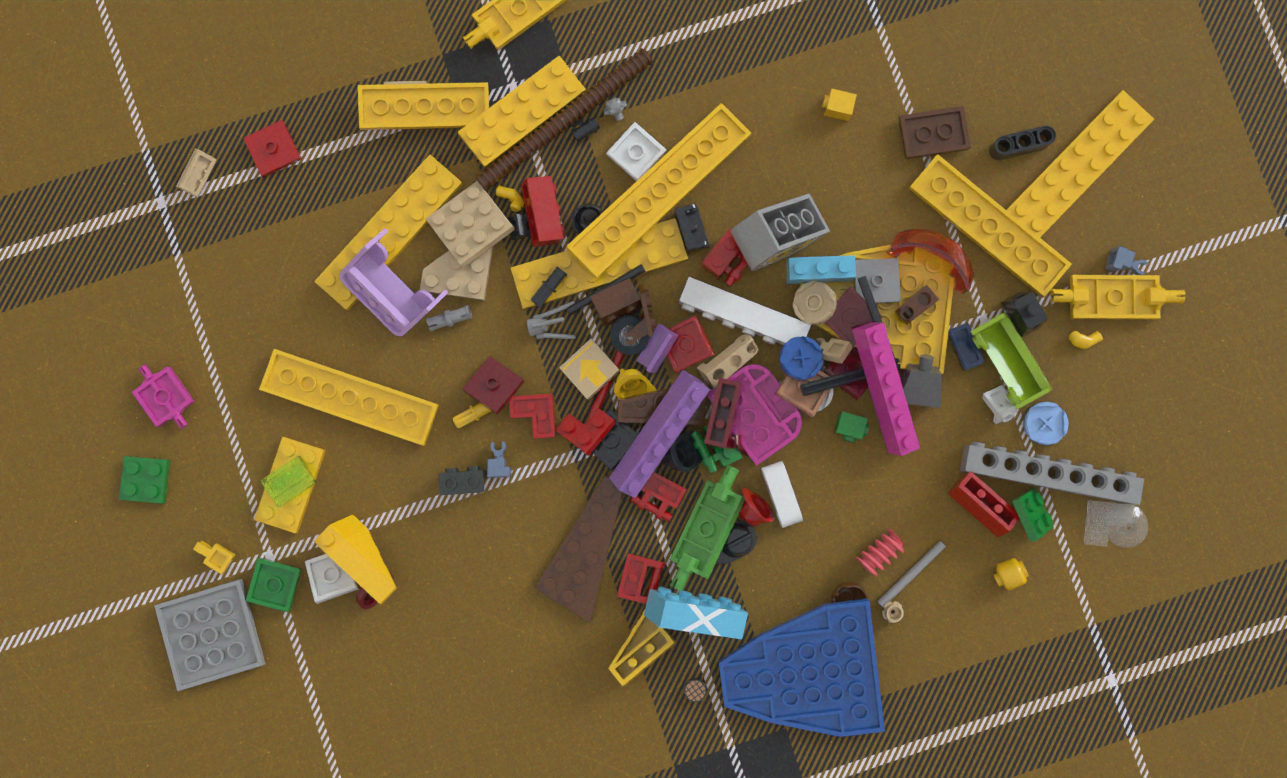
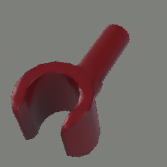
[729,434,748,456]

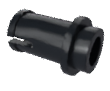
[572,118,600,142]

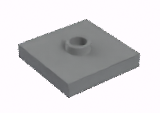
[854,258,900,303]

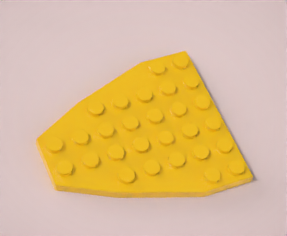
[799,240,958,375]

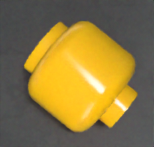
[993,558,1029,590]

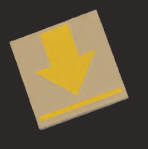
[559,339,620,400]

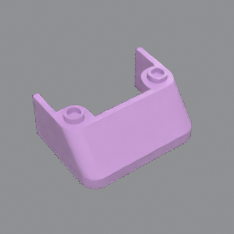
[340,228,448,336]

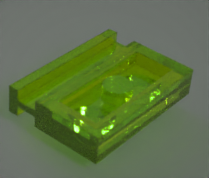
[261,456,317,507]

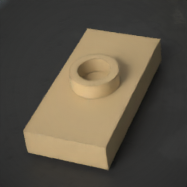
[176,148,217,197]

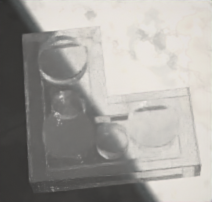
[1084,500,1135,547]

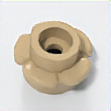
[882,601,904,623]

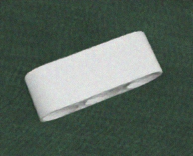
[761,461,803,528]

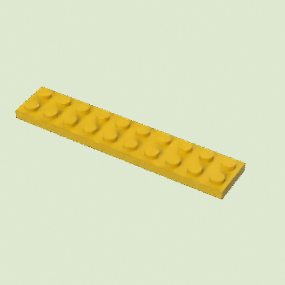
[566,103,751,279]

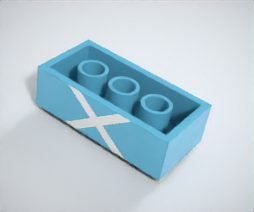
[644,587,748,639]

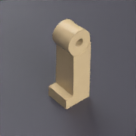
[697,334,758,389]

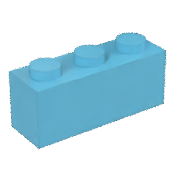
[786,255,856,284]

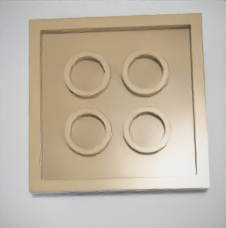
[426,181,515,268]

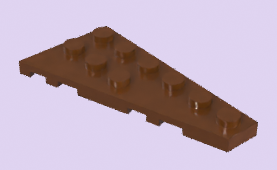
[535,476,623,623]

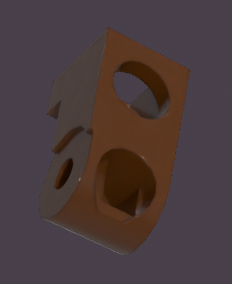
[895,284,940,325]

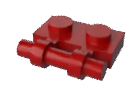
[631,472,687,522]

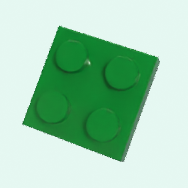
[119,456,170,504]
[1012,487,1053,542]
[246,557,302,612]

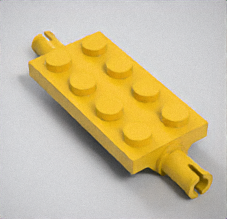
[463,0,566,51]
[1050,275,1185,320]

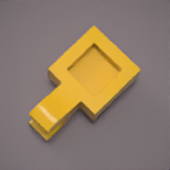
[193,541,236,574]

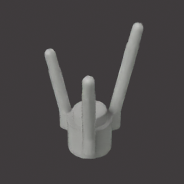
[527,301,576,339]

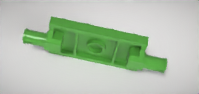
[670,465,745,590]

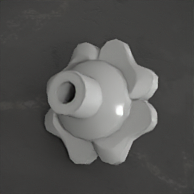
[603,97,627,121]

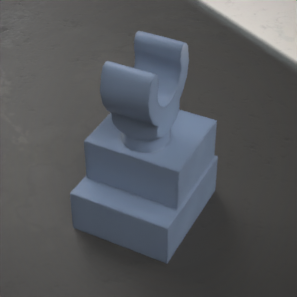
[1105,246,1148,275]
[487,441,512,478]

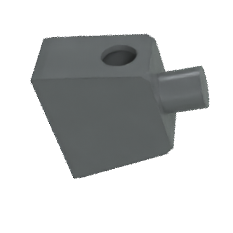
[901,354,942,408]

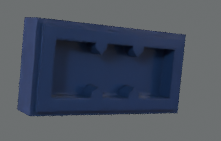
[948,322,985,371]

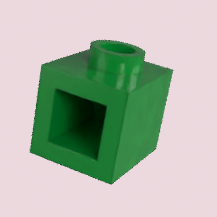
[834,411,869,443]

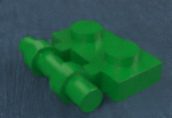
[691,426,743,473]

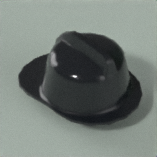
[663,431,703,473]
[716,521,757,564]

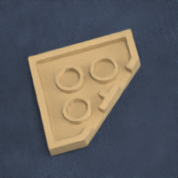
[420,245,494,301]

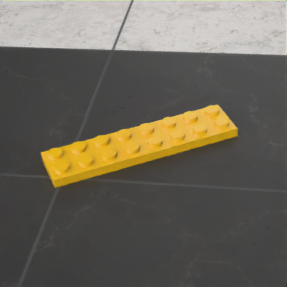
[1006,90,1154,237]
[908,154,1072,298]
[314,155,463,311]
[511,218,688,310]
[259,349,439,446]

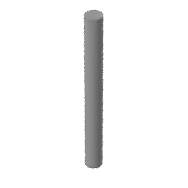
[877,541,946,608]

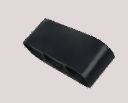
[989,126,1056,160]

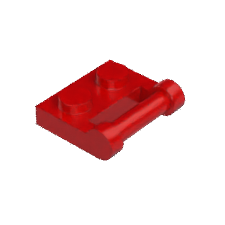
[617,553,666,604]

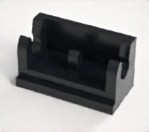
[675,204,710,254]

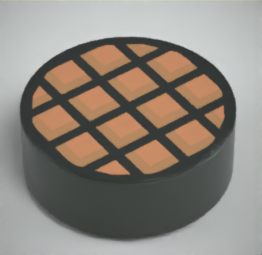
[684,678,706,702]

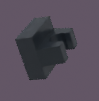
[508,214,531,240]

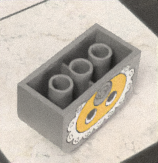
[730,193,830,271]

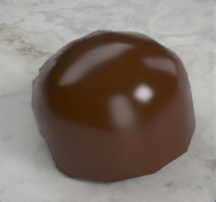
[831,582,868,603]

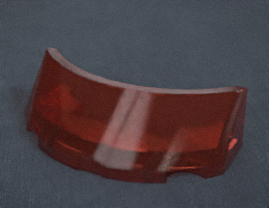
[886,229,974,294]

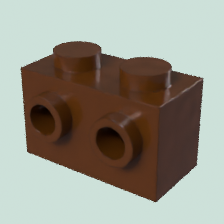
[590,278,642,326]

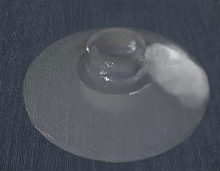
[1104,504,1148,548]

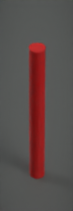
[588,338,628,418]

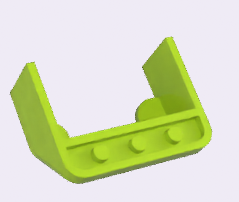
[970,313,1053,409]

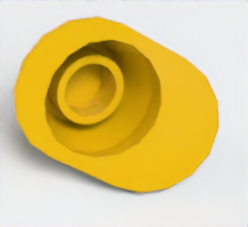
[614,368,657,399]

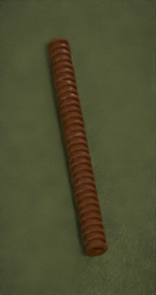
[475,48,652,191]

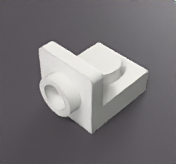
[982,385,1016,424]

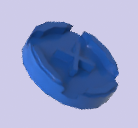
[779,336,823,380]

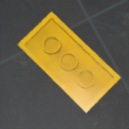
[254,437,326,533]

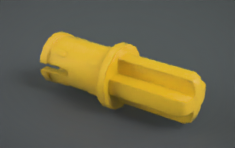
[452,403,491,428]

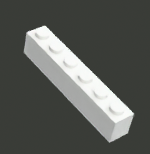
[679,277,811,345]

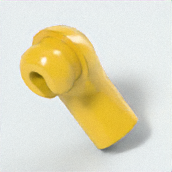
[496,186,524,212]

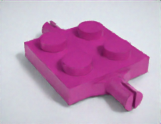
[132,364,195,429]

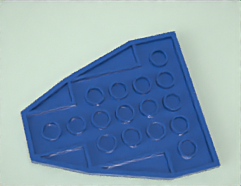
[719,599,885,737]

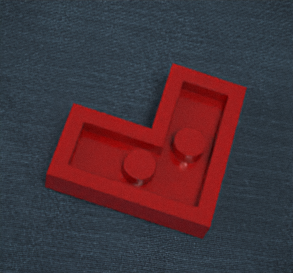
[509,394,556,439]
[555,408,616,456]

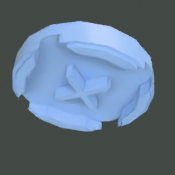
[1023,402,1069,445]

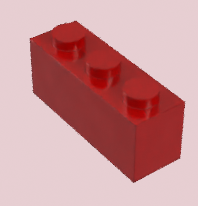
[521,176,565,247]
[947,471,1020,538]

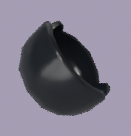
[571,203,603,235]

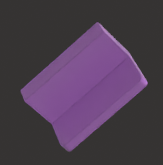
[636,324,679,373]

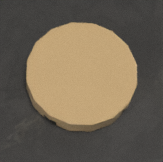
[793,281,837,325]

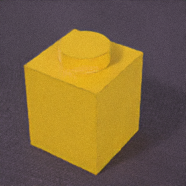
[822,89,857,121]

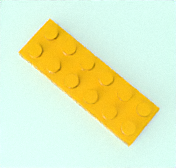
[458,56,586,168]
[358,82,489,130]

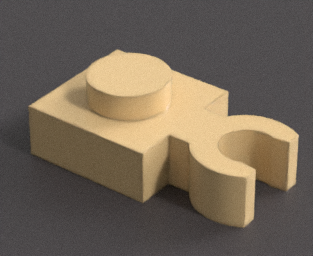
[816,338,853,364]

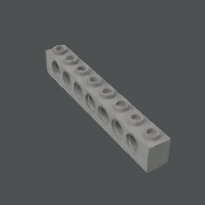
[960,442,1144,505]

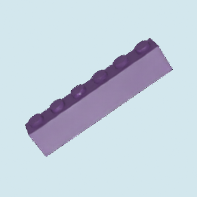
[609,370,710,498]

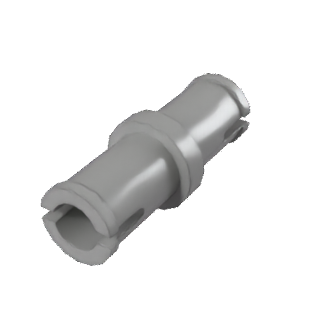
[426,305,472,331]

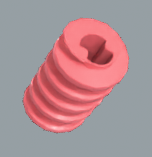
[855,528,904,577]

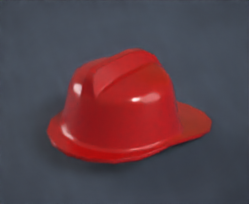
[739,487,774,526]

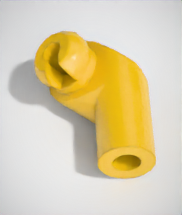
[1069,331,1103,349]

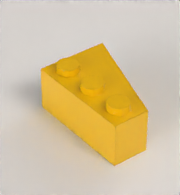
[608,610,677,686]

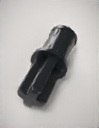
[531,267,567,307]

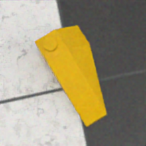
[314,515,397,605]

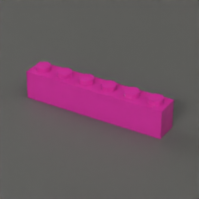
[852,322,920,456]

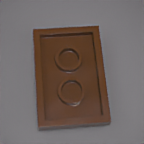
[898,106,971,159]

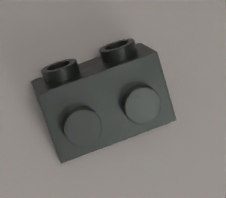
[438,466,487,495]

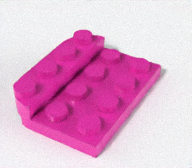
[706,364,802,466]

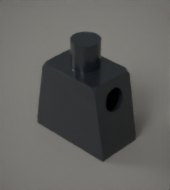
[1001,292,1047,337]

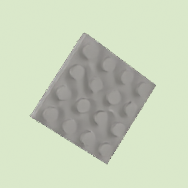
[154,579,266,691]

